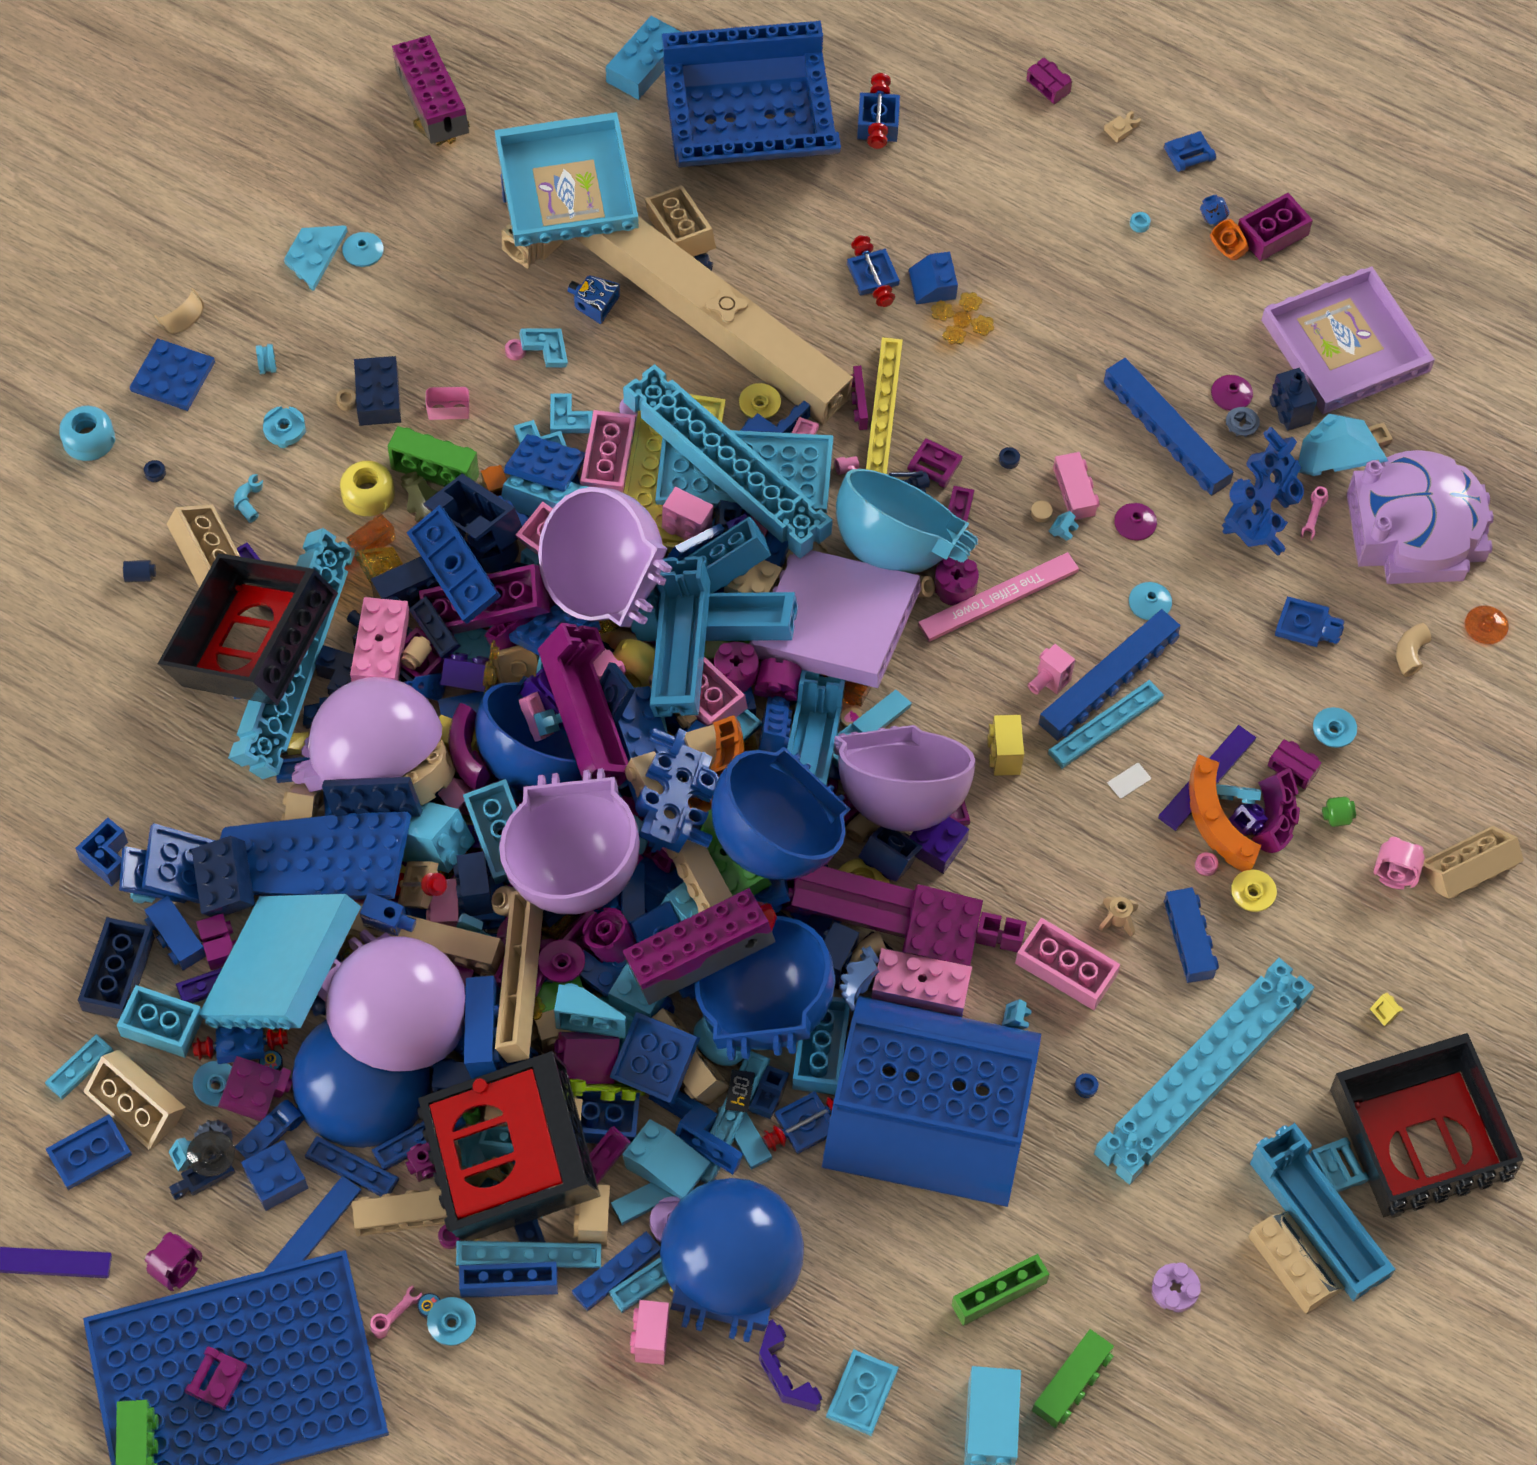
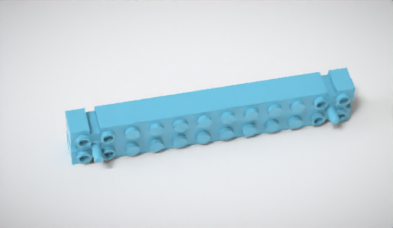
[623,364,833,559]
[228,528,356,779]
[1094,958,1314,1185]

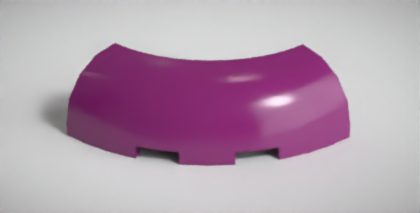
[448,703,491,790]
[1251,767,1300,853]

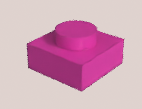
[273,1068,292,1099]

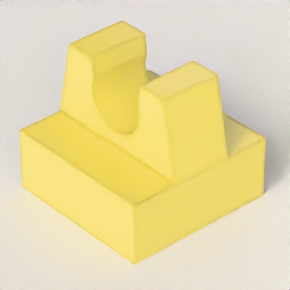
[1370,992,1403,1026]

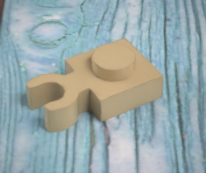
[1104,111,1141,143]

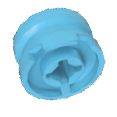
[256,343,277,375]

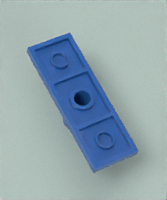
[406,505,501,624]

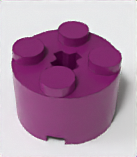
[934,557,979,606]
[714,642,758,693]
[754,658,802,701]
[583,908,636,963]
[144,1232,202,1291]

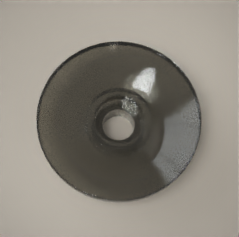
[187,1131,235,1176]

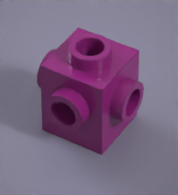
[405,1143,436,1182]

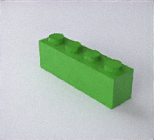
[951,1254,1050,1326]
[1032,1329,1114,1429]

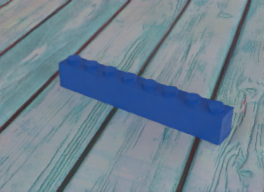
[1104,357,1234,496]
[1039,609,1181,741]

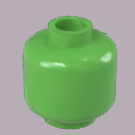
[1322,796,1356,827]

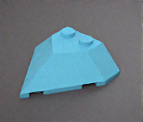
[1298,414,1388,476]

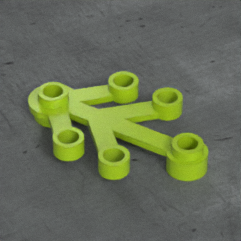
[569,1079,645,1101]

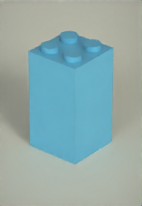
[402,802,475,873]
[964,1366,1021,1465]

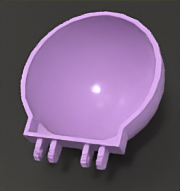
[538,487,672,627]
[292,677,443,792]
[834,725,975,831]
[499,768,640,914]
[318,930,466,1071]

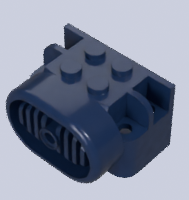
[423,473,522,573]

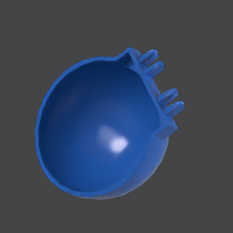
[475,676,582,793]
[711,746,851,880]
[694,916,835,1061]
[291,1019,445,1148]
[660,1178,804,1343]

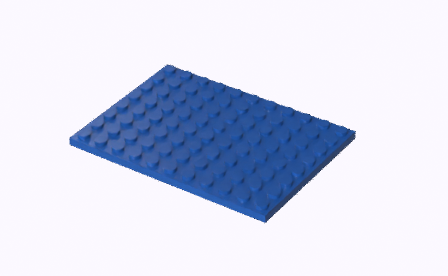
[83,1250,389,1465]

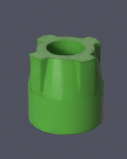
[462,1106,481,1125]

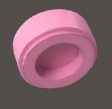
[505,339,526,360]
[1195,852,1219,876]

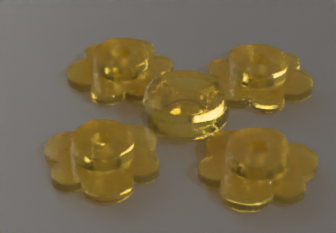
[931,292,994,345]
[483,640,499,694]

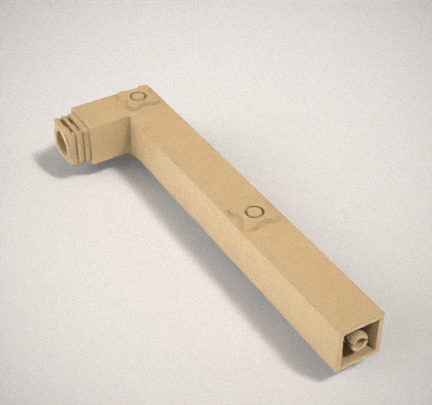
[501,216,853,426]

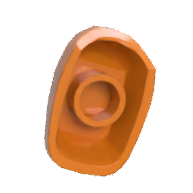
[1210,219,1249,261]

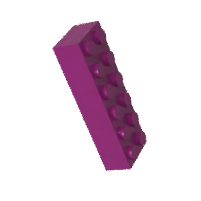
[419,564,550,635]

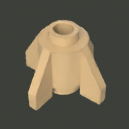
[1099,897,1139,937]

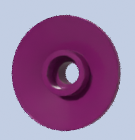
[1211,375,1253,411]
[1114,503,1157,541]
[538,940,585,983]

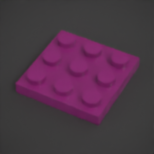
[902,884,983,966]

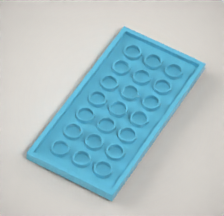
[655,430,833,513]

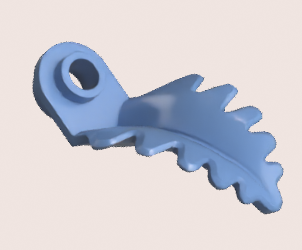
[840,946,880,1012]

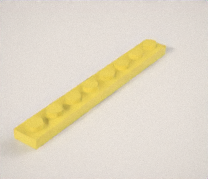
[866,337,903,474]

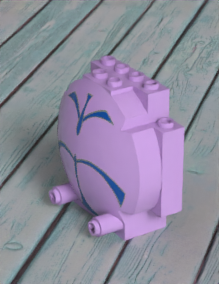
[1347,450,1493,584]

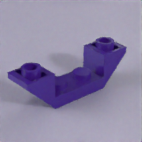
[759,1319,822,1412]

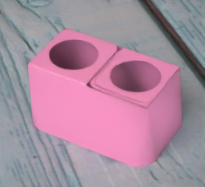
[426,387,469,420]

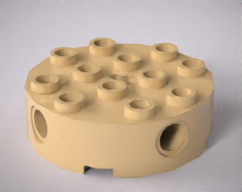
[401,739,456,805]

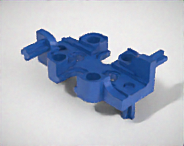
[1222,427,1304,556]
[635,728,719,853]

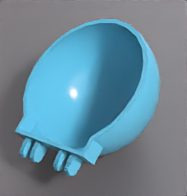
[836,469,978,574]

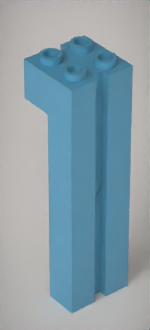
[650,556,711,717]
[631,583,798,641]
[787,670,846,786]
[1250,1123,1396,1302]

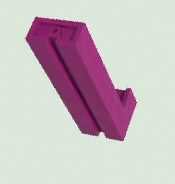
[537,623,628,786]
[782,866,915,938]

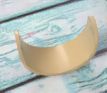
[154,288,204,334]

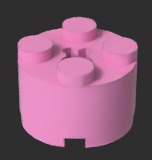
[1374,837,1425,889]

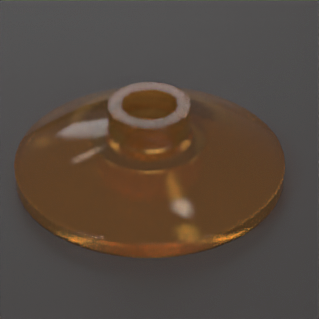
[1465,605,1509,644]

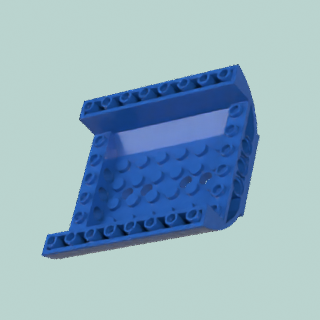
[662,21,841,168]
[822,996,1042,1207]

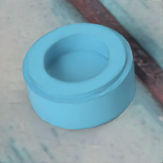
[1130,212,1151,233]

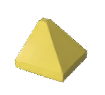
[287,732,309,755]

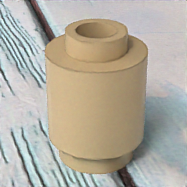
[400,636,432,670]

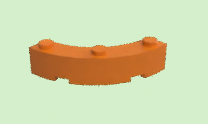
[688,715,744,821]
[1189,754,1261,872]

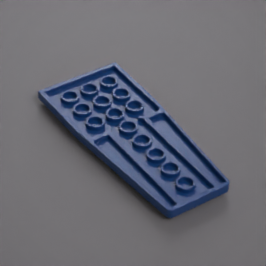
[220,812,411,900]

